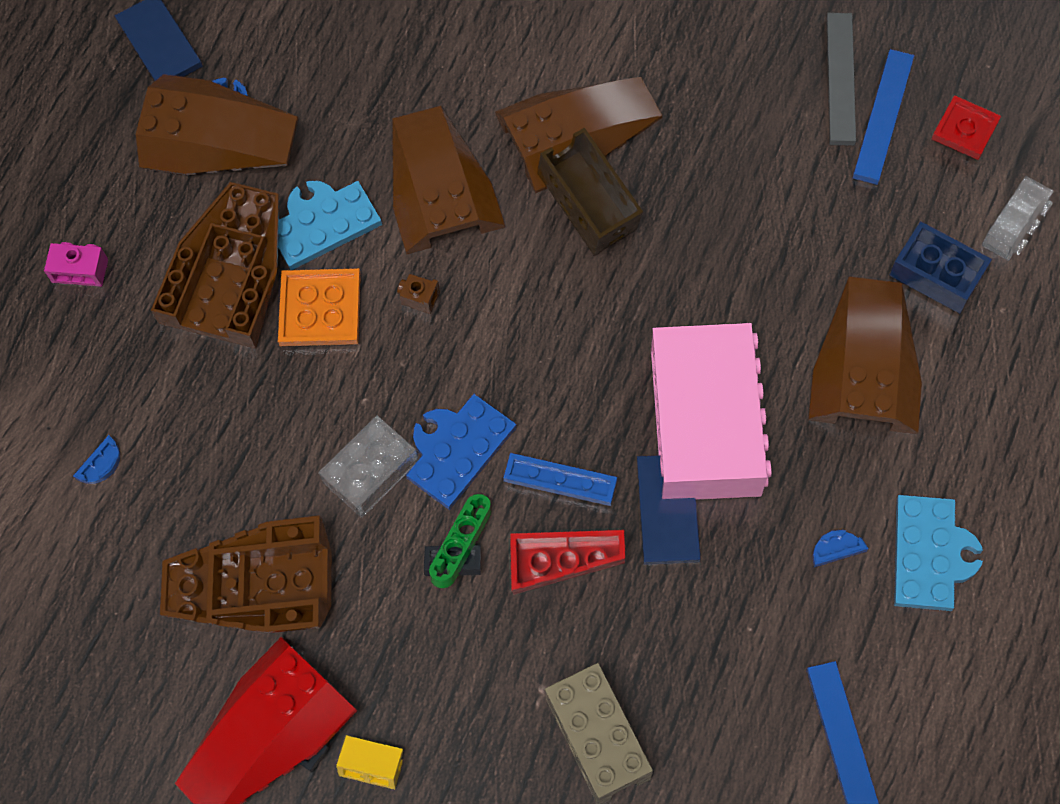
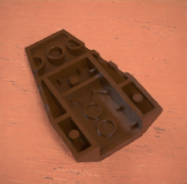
[136,74,299,176]
[495,77,662,193]
[393,106,505,255]
[808,276,922,434]
[160,515,332,633]

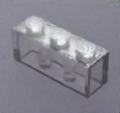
[981,176,1054,261]

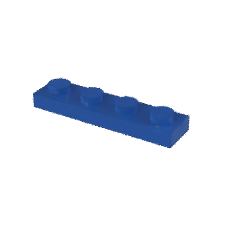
[503,453,617,506]

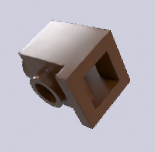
[397,274,440,314]

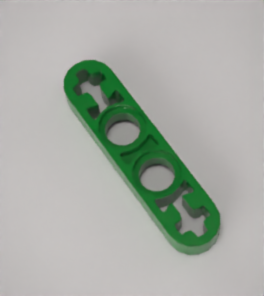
[429,494,491,588]

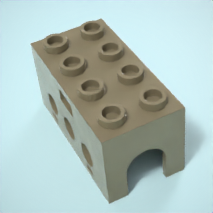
[545,663,653,804]

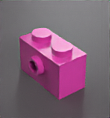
[44,242,108,287]

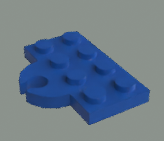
[406,394,517,510]

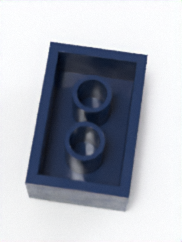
[889,221,992,314]

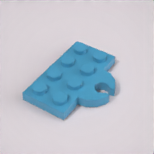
[278,181,382,270]
[894,495,983,611]

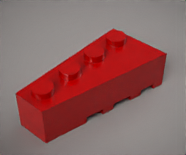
[510,530,625,595]

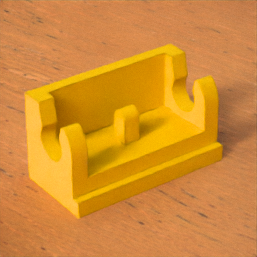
[336,736,403,790]

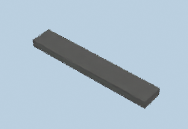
[826,13,856,146]

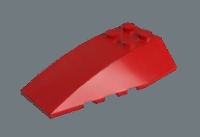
[175,637,357,804]

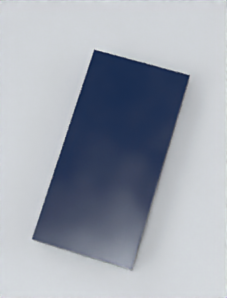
[114,0,203,81]
[637,455,700,565]

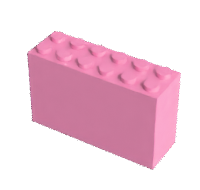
[651,323,771,499]

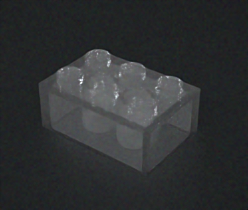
[318,415,419,518]

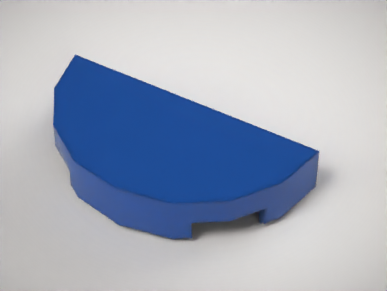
[73,435,120,484]
[812,530,868,567]

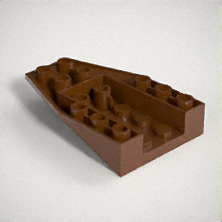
[151,182,279,349]

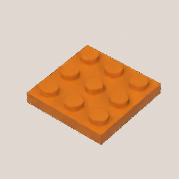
[278,269,361,346]

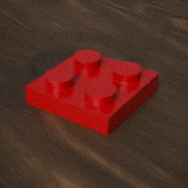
[932,95,1001,160]

